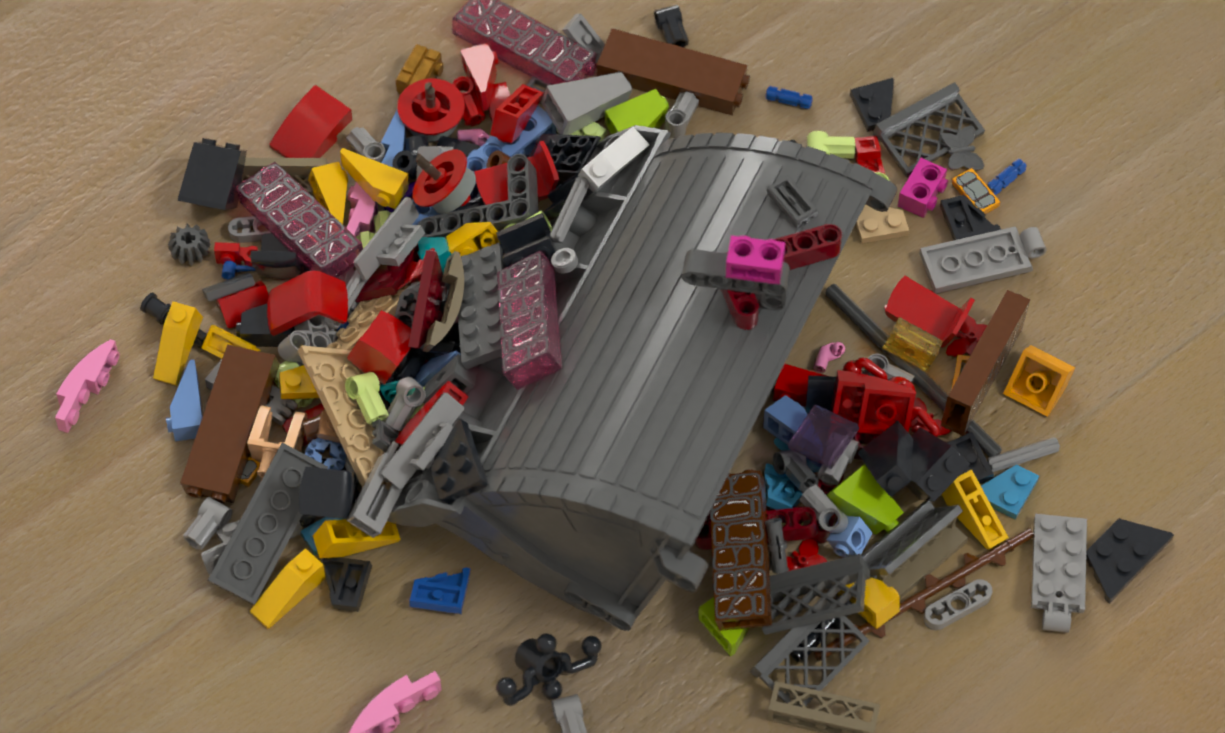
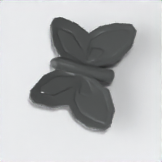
[941,125,984,171]

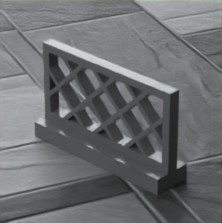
[872,82,985,176]
[861,501,963,579]
[762,554,870,635]
[750,603,870,706]

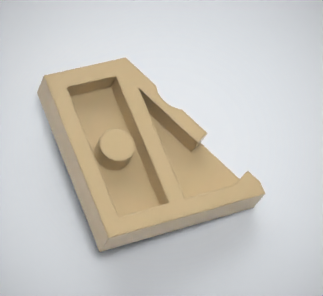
[855,204,909,244]

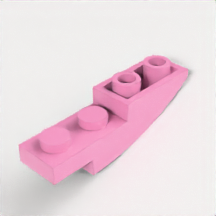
[340,182,378,253]
[55,339,120,433]
[349,671,442,733]

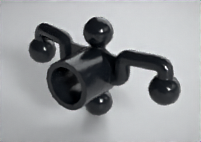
[496,633,602,706]

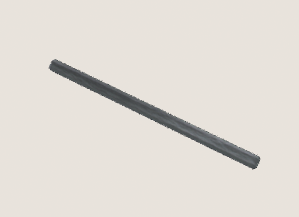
[826,284,1002,457]

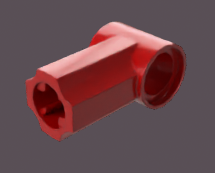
[453,76,485,127]

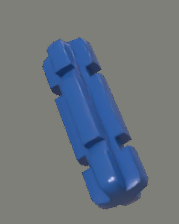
[766,86,813,109]
[987,159,1027,195]

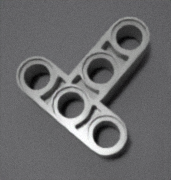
[278,315,338,362]

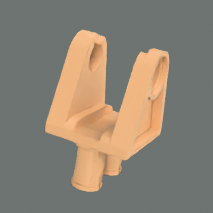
[247,405,307,479]

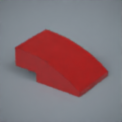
[269,85,353,158]
[830,370,916,434]

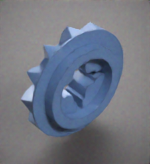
[305,438,346,470]

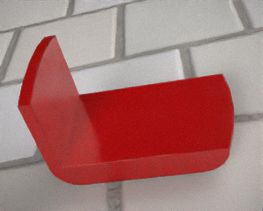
[474,141,559,205]
[267,271,348,336]
[885,275,975,347]
[347,310,411,385]

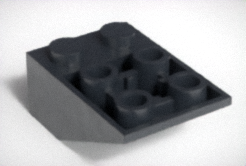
[529,134,601,187]

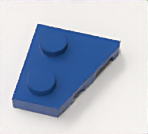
[410,567,471,614]

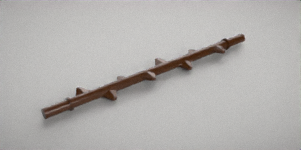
[814,528,1034,662]

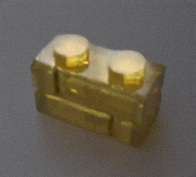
[883,317,943,372]

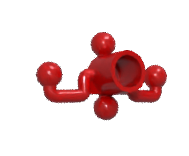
[843,357,940,437]

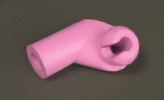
[457,129,490,146]
[814,342,845,373]

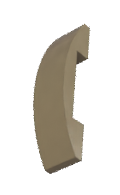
[423,251,464,352]

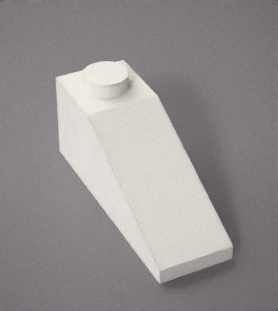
[578,127,649,193]

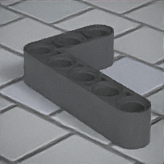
[418,154,538,239]

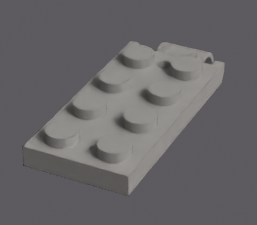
[919,226,1047,294]
[1031,514,1087,633]

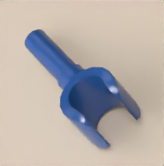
[221,261,256,280]

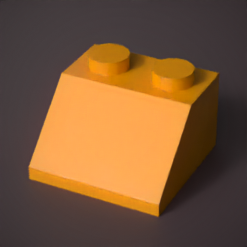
[1003,345,1075,417]

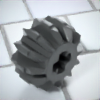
[168,223,211,266]

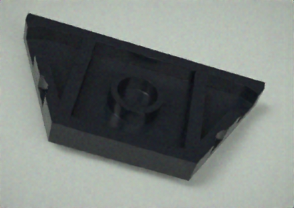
[430,418,488,504]
[1086,518,1174,604]

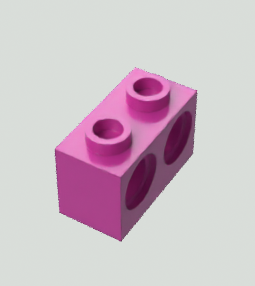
[898,158,948,218]
[726,236,785,285]

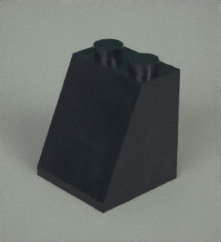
[178,138,247,210]
[906,428,970,501]

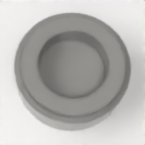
[551,248,578,273]

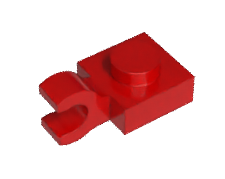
[214,242,258,267]

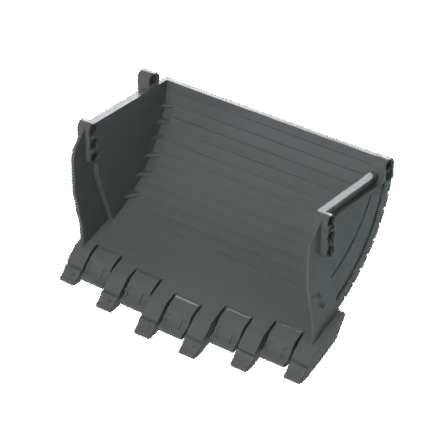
[387,125,897,631]

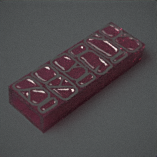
[452,0,597,85]
[236,161,363,278]
[497,250,562,390]

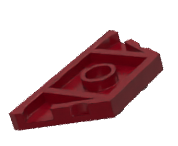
[408,250,447,348]

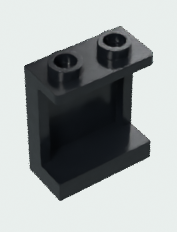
[496,213,557,278]

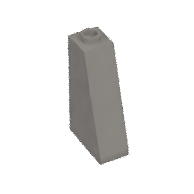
[541,72,632,135]

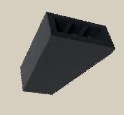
[236,303,295,347]
[858,420,913,497]

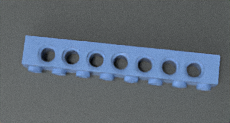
[412,106,556,234]

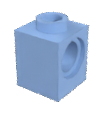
[827,516,872,558]

